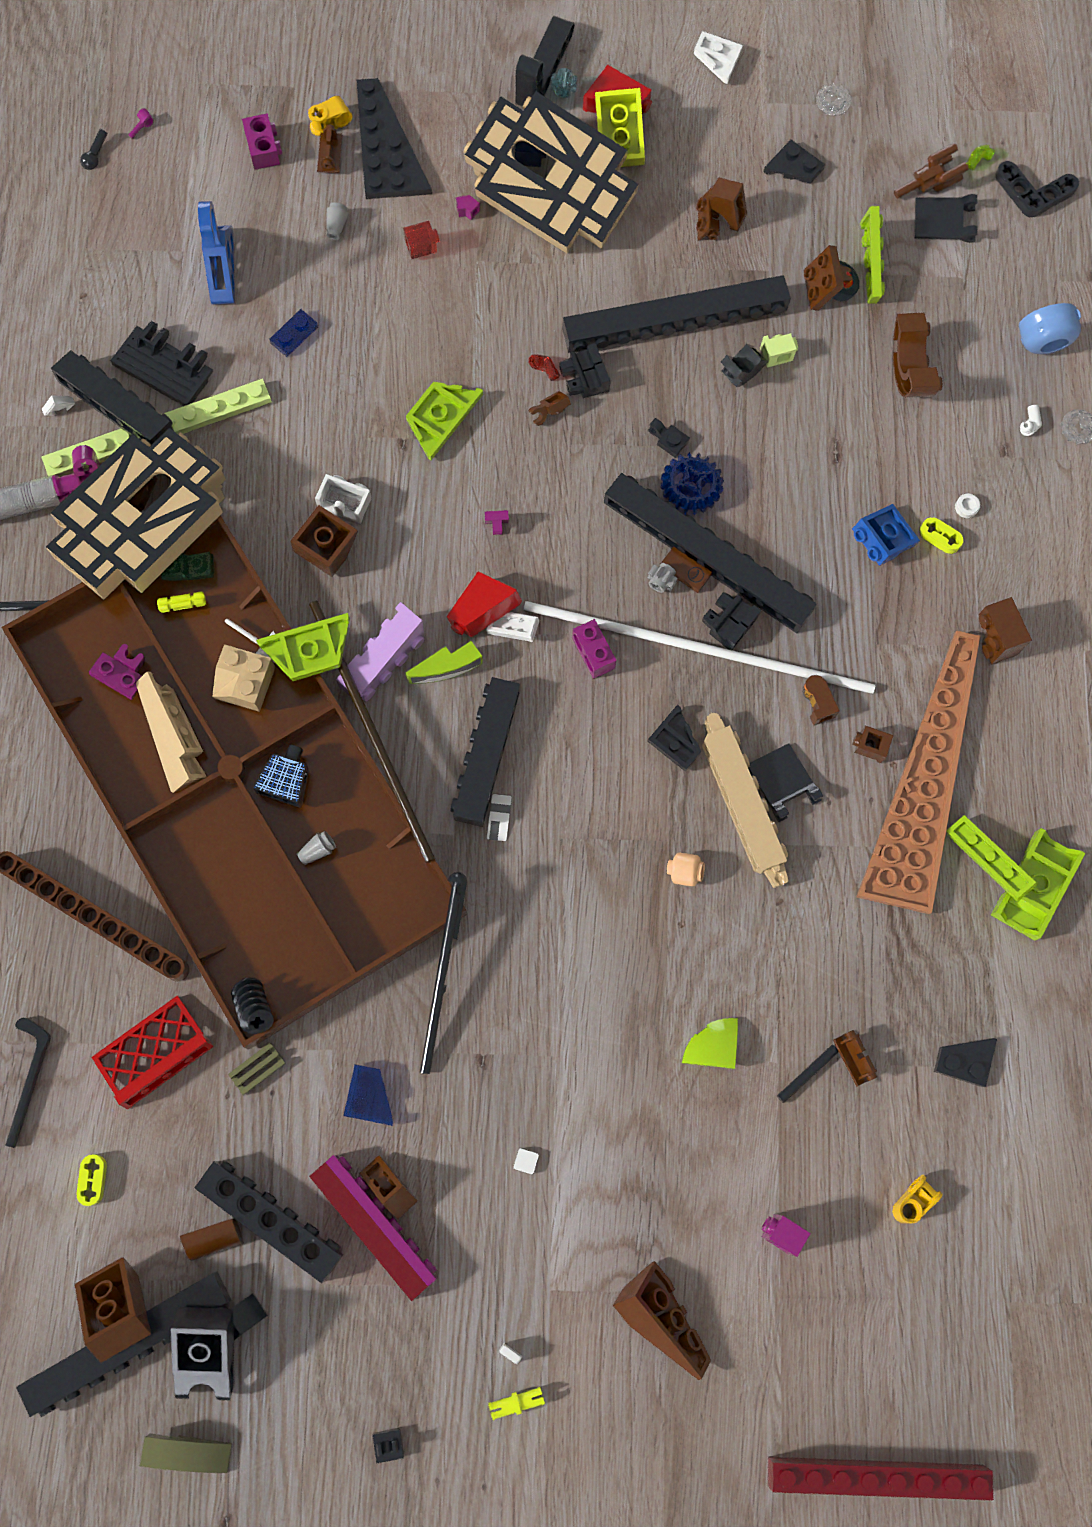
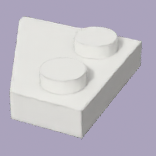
[694,31,743,84]

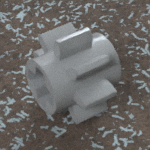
[647,563,677,593]

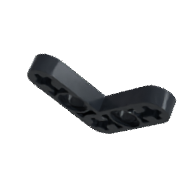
[995,161,1079,218]

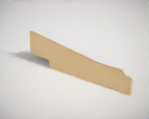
[136,672,207,793]

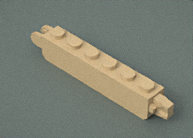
[702,713,788,888]

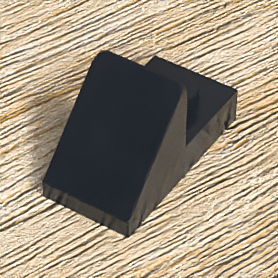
[231,1293,268,1340]

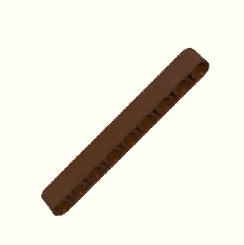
[0,851,189,982]

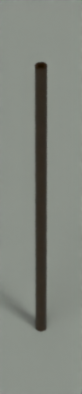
[309,600,435,863]

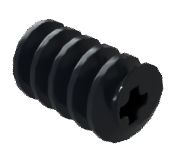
[231,977,274,1034]

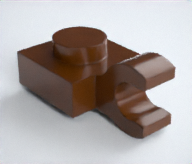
[528,391,571,426]

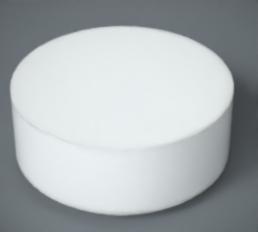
[955,494,980,518]

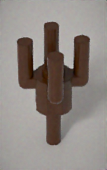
[894,143,969,199]

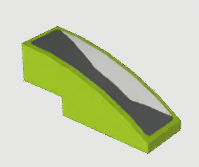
[406,641,483,684]

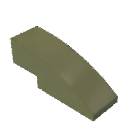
[140,1433,233,1473]

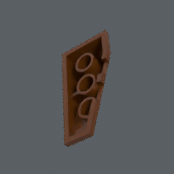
[613,1261,711,1380]

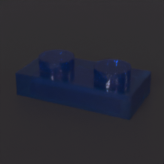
[269,309,318,357]

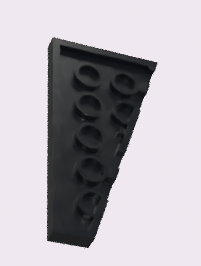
[356,78,432,199]

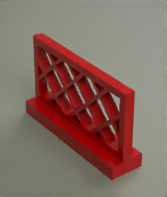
[91,995,214,1110]

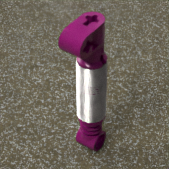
[0,445,100,520]

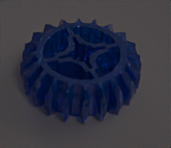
[660,452,724,515]

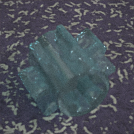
[551,68,578,98]

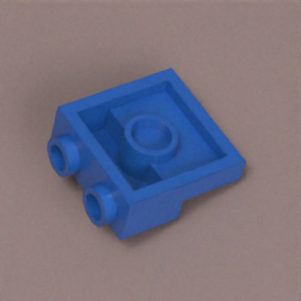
[852,504,920,566]

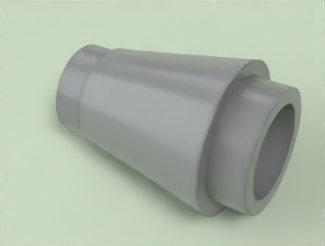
[326,202,349,239]
[297,831,336,865]

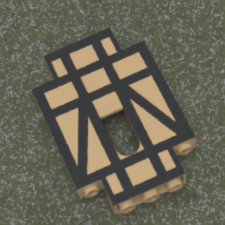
[464,91,638,253]
[46,428,226,599]

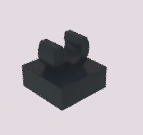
[372,1428,404,1464]

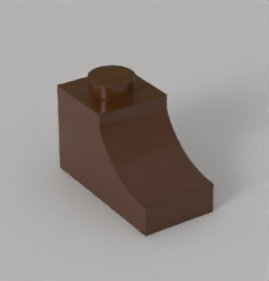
[708,177,747,231]
[360,1155,418,1219]

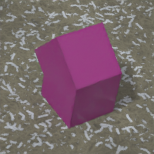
[456,195,480,220]

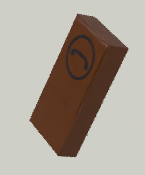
[660,546,712,593]

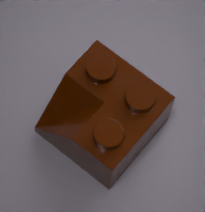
[290,505,358,577]
[979,597,1032,665]

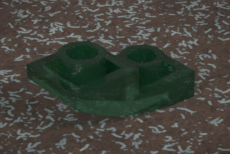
[161,552,214,581]

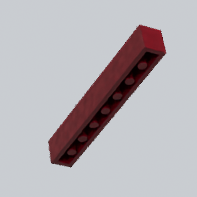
[768,1457,994,1501]

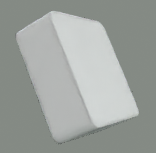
[514,1148,539,1174]
[499,1343,522,1365]

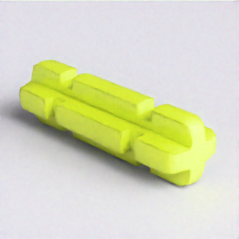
[157,592,206,613]

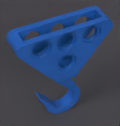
[198,201,235,305]

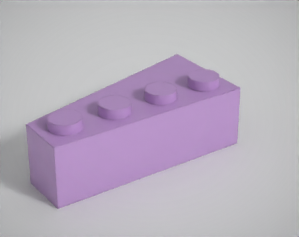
[336,602,425,701]

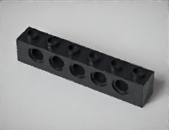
[194,1160,344,1284]

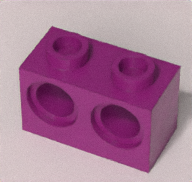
[242,113,282,170]
[572,619,617,679]
[761,1214,811,1257]

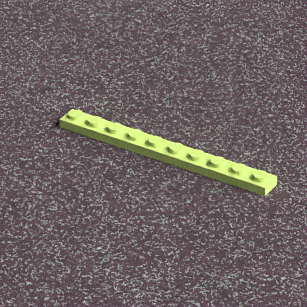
[41,379,272,477]

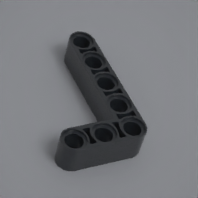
[515,16,575,107]

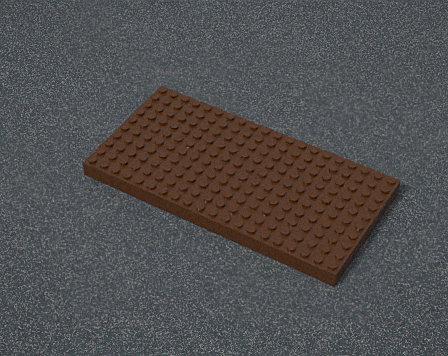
[1,515,467,1050]

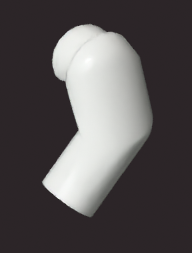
[1020,405,1042,436]

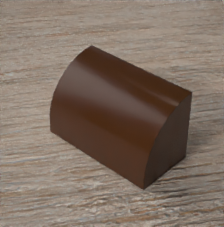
[180,1218,244,1261]

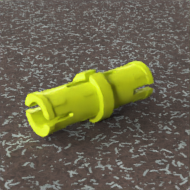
[488,1387,545,1421]

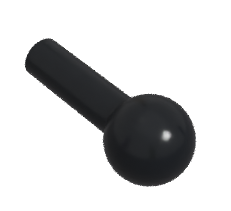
[80,129,108,170]

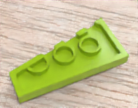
[860,206,885,304]

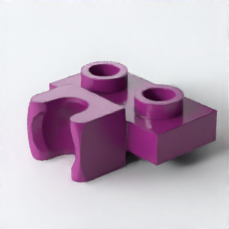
[89,644,145,700]

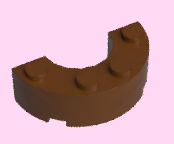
[893,312,943,398]

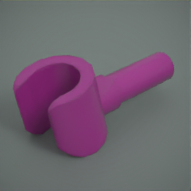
[128,108,153,139]

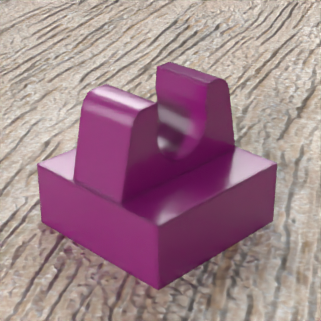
[484,510,509,535]

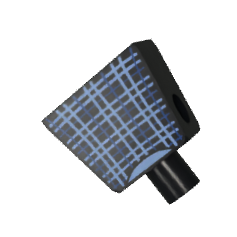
[253,745,309,808]

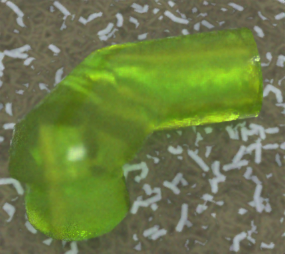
[966,144,995,170]

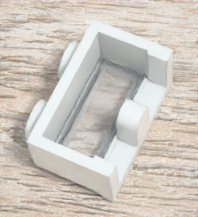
[315,474,371,524]

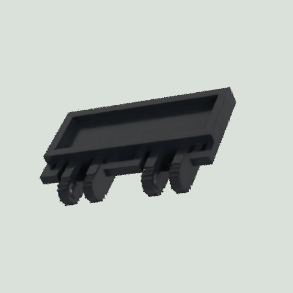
[110,321,213,406]

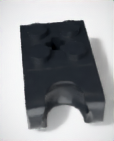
[171,1307,234,1401]

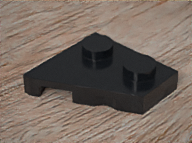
[763,139,825,184]
[647,705,701,772]
[934,1038,997,1087]

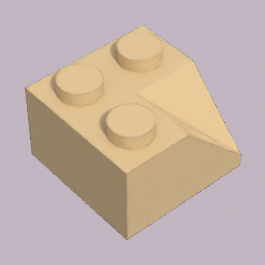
[212,644,275,712]

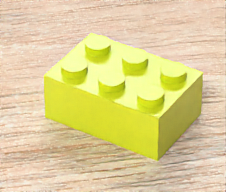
[595,88,645,167]

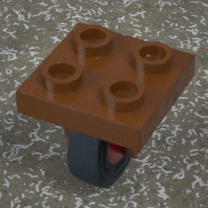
[804,245,860,311]

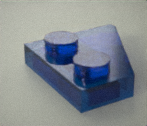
[343,1064,394,1126]

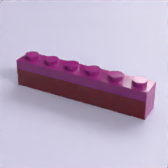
[309,1155,437,1302]

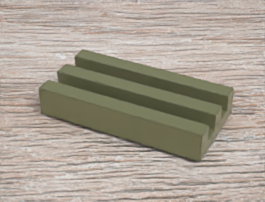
[228,1043,286,1095]

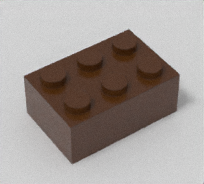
[74,1257,151,1363]

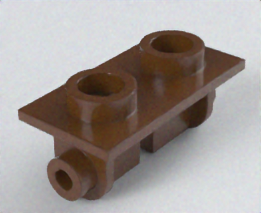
[317,125,343,173]
[696,190,720,241]
[833,1030,877,1087]

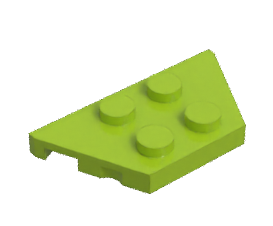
[406,382,483,460]
[256,613,350,681]

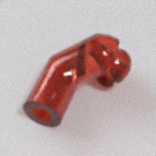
[528,354,560,381]

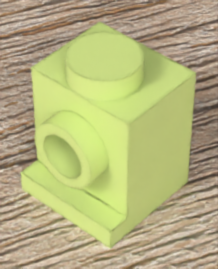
[760,333,798,368]

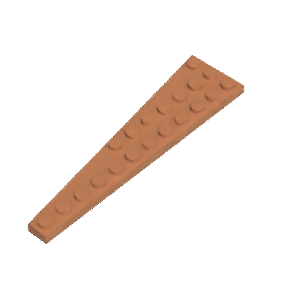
[856,631,980,914]

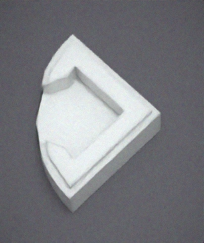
[42,395,75,416]

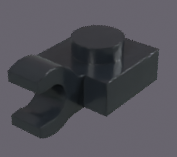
[648,418,690,458]

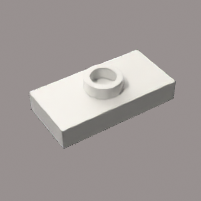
[486,612,539,642]

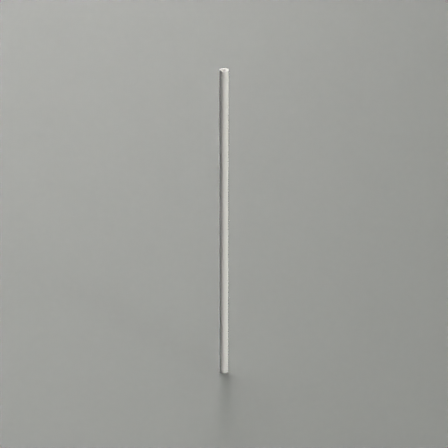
[524,601,875,694]

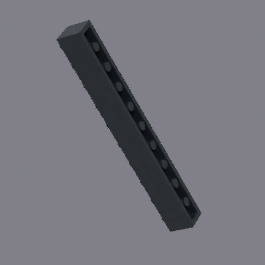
[562,275,791,353]
[604,473,817,634]

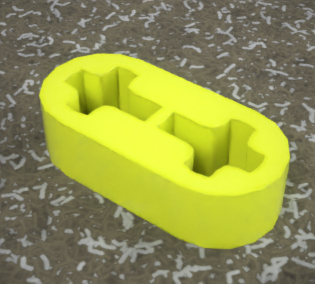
[919,517,963,554]
[77,1154,107,1206]

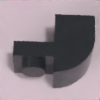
[721,344,768,387]

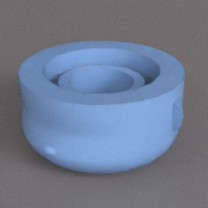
[1018,303,1081,354]

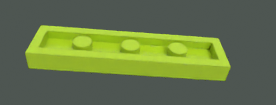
[946,815,1037,902]

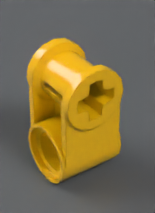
[308,96,352,136]
[892,1175,943,1224]

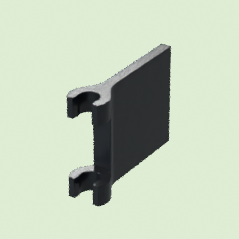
[915,194,977,243]
[748,743,823,822]

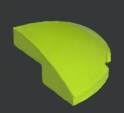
[682,1018,738,1069]

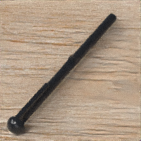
[420,872,468,1074]

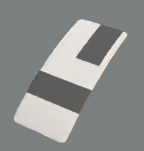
[487,794,512,841]

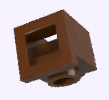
[852,725,893,763]

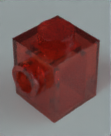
[403,221,439,260]

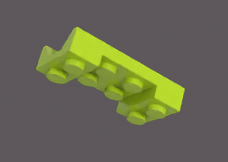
[991,828,1086,941]

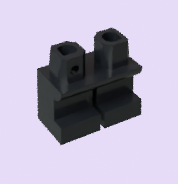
[559,343,610,398]
[702,592,761,650]

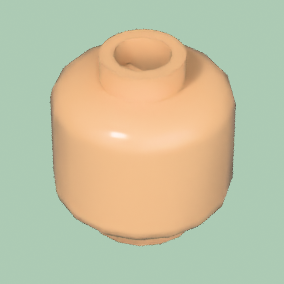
[667,853,705,887]

